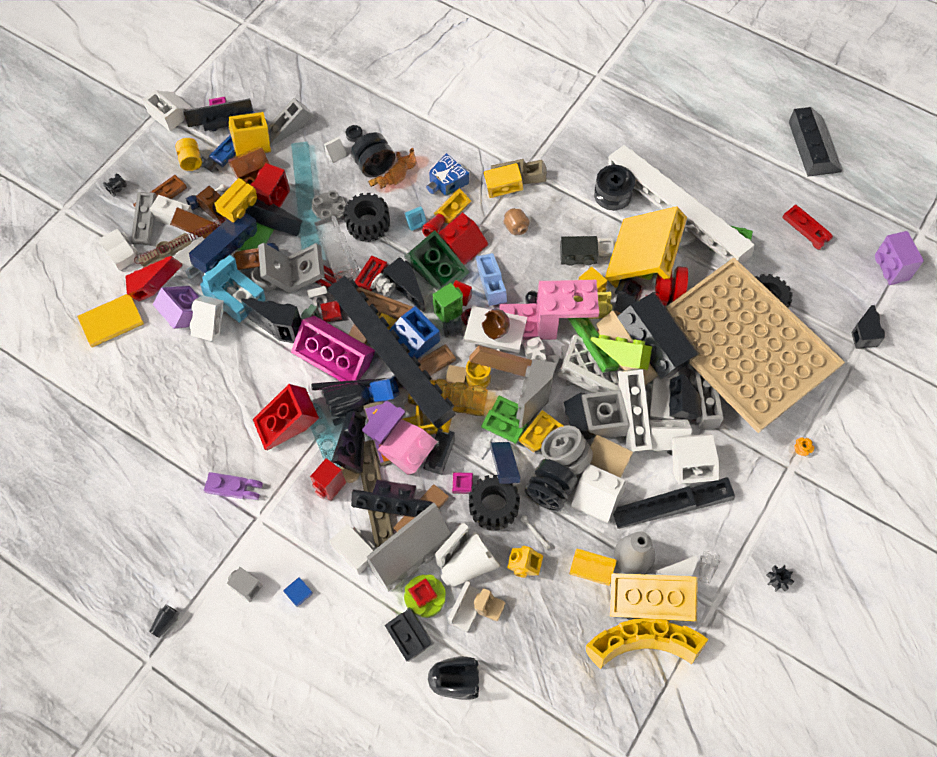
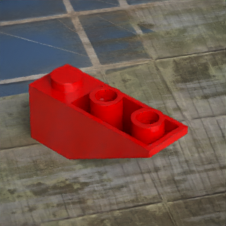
[125,256,183,302]

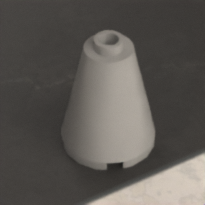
[614,531,655,575]

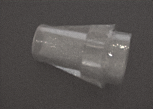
[698,551,721,584]

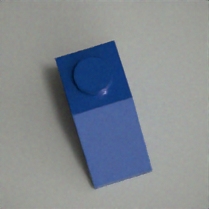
[368,376,400,402]

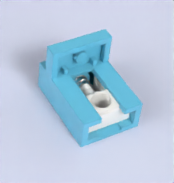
[200,255,266,323]

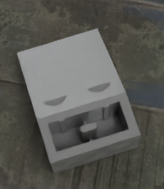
[516,359,556,428]

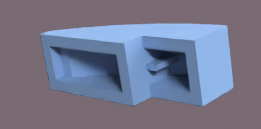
[476,253,507,306]

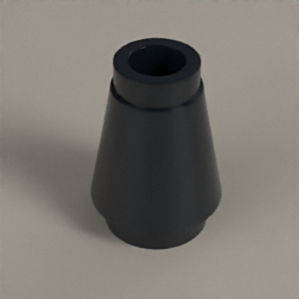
[149,604,180,638]

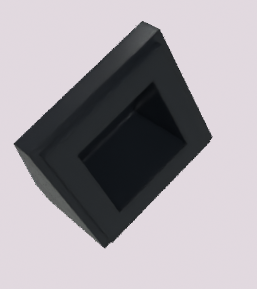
[615,277,642,301]

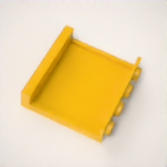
[605,206,687,288]

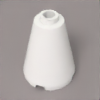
[441,532,500,587]

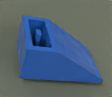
[373,306,440,359]

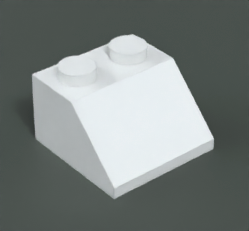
[571,464,626,523]

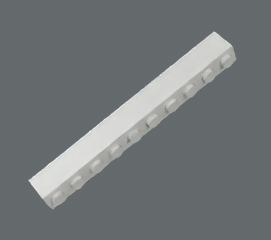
[609,145,754,264]

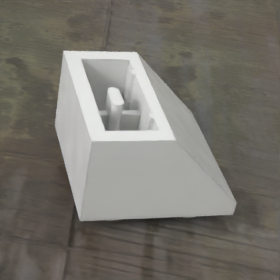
[143,90,194,131]
[672,434,719,484]

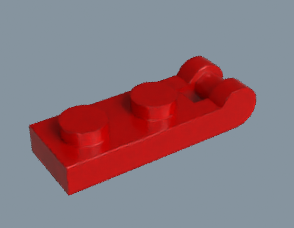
[782,204,833,249]

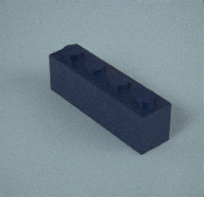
[189,213,257,274]

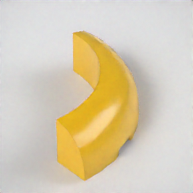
[586,618,708,669]

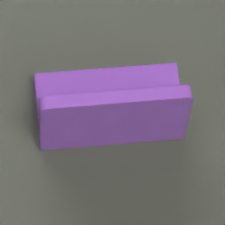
[362,400,405,445]

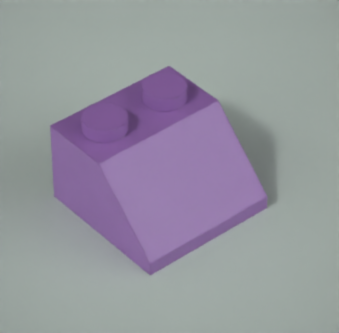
[153,286,199,329]

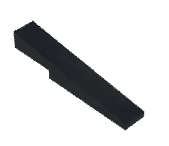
[613,477,735,529]

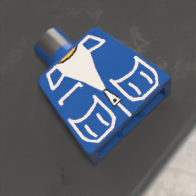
[426,153,469,196]

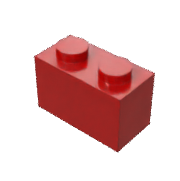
[310,458,346,501]

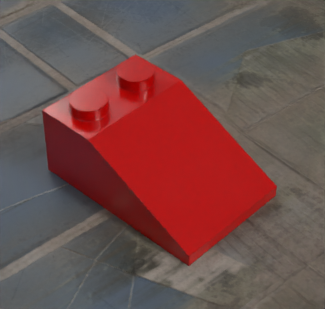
[253,384,319,451]

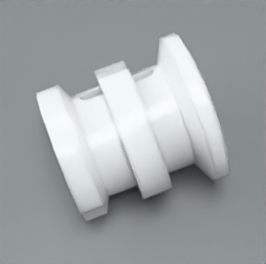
[371,273,395,297]

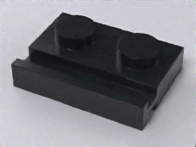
[384,607,434,662]

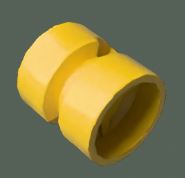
[175,138,202,171]
[466,360,491,390]

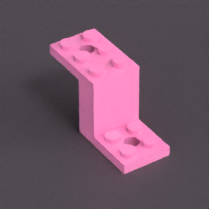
[499,280,599,340]

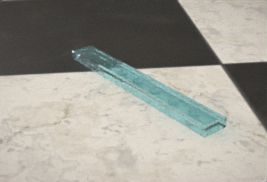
[291,141,320,250]

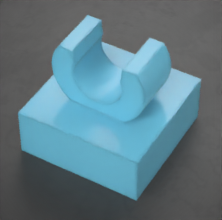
[405,206,427,231]

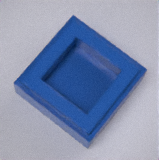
[283,577,313,607]

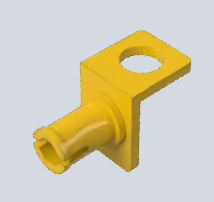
[402,405,443,435]

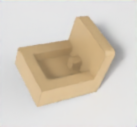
[474,588,506,622]

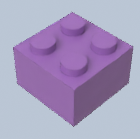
[875,230,924,285]

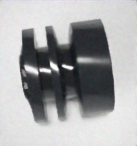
[524,459,578,512]

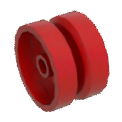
[655,266,688,306]

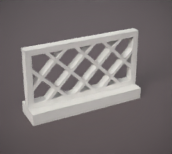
[557,334,623,393]

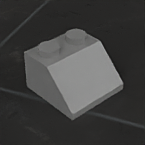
[582,390,629,438]

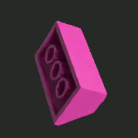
[291,316,375,381]

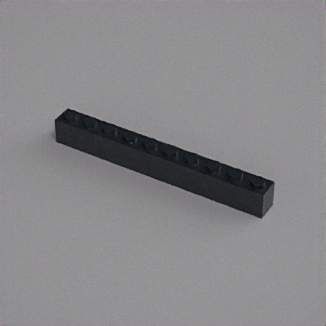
[328,275,456,429]

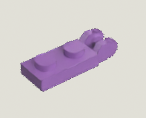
[204,472,263,500]

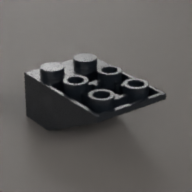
[241,298,302,343]

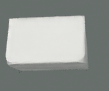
[324,137,347,163]

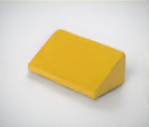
[434,188,471,224]

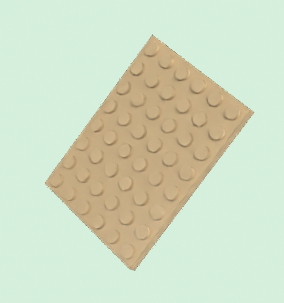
[666,257,845,433]

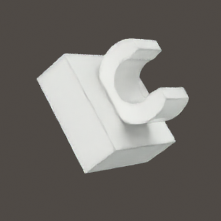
[307,286,327,306]

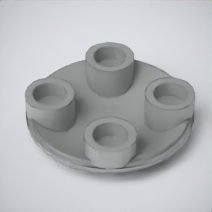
[312,190,347,222]

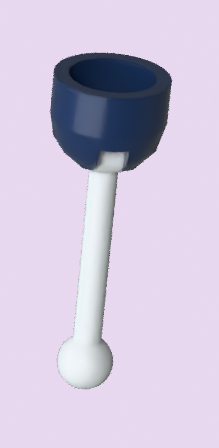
[185,184,227,211]

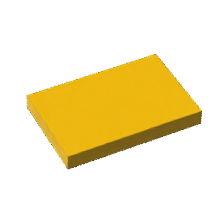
[77,294,144,348]

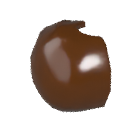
[482,308,510,340]

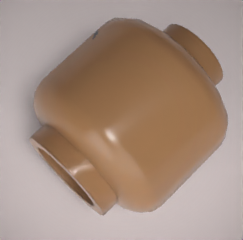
[503,208,530,235]

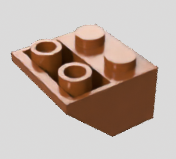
[228,147,269,185]

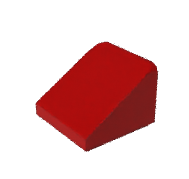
[453,280,472,306]

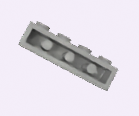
[686,363,723,429]

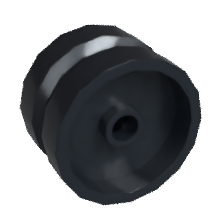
[351,132,396,178]
[594,164,635,211]

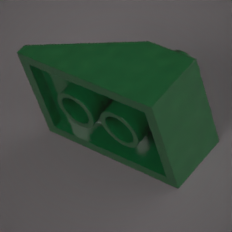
[404,230,470,291]

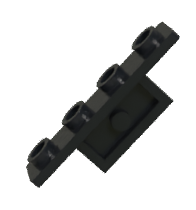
[184,98,254,132]
[351,480,433,517]

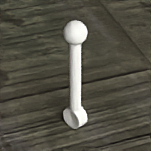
[520,515,550,550]

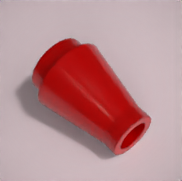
[422,214,445,237]

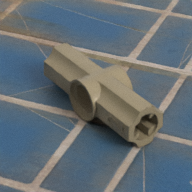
[138,233,192,268]

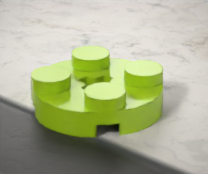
[404,574,446,618]

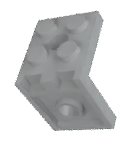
[258,243,325,293]

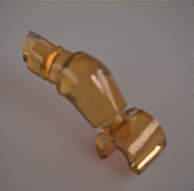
[368,148,417,189]

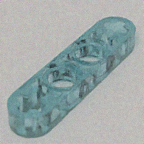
[310,403,341,468]

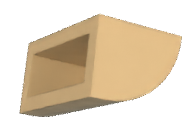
[590,435,633,478]

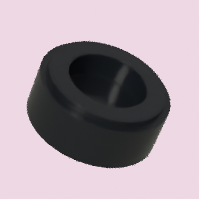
[345,125,363,142]

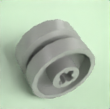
[541,425,593,475]

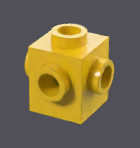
[507,546,543,578]

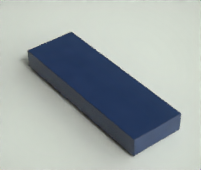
[490,442,520,484]

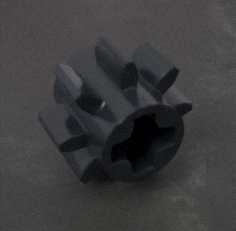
[766,565,794,592]

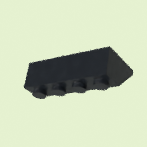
[789,107,842,177]
[617,292,700,379]

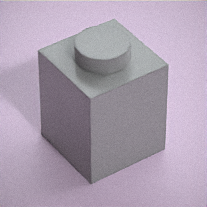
[226,567,263,603]

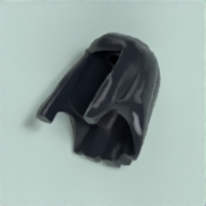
[322,382,371,426]
[427,656,479,700]

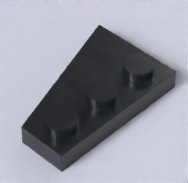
[331,411,366,474]

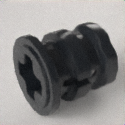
[102,173,127,197]
[442,317,463,338]

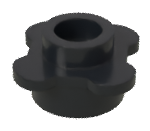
[201,156,219,173]

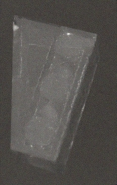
[314,216,359,282]

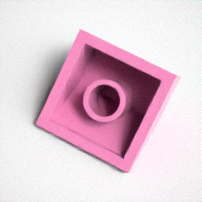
[378,419,438,475]

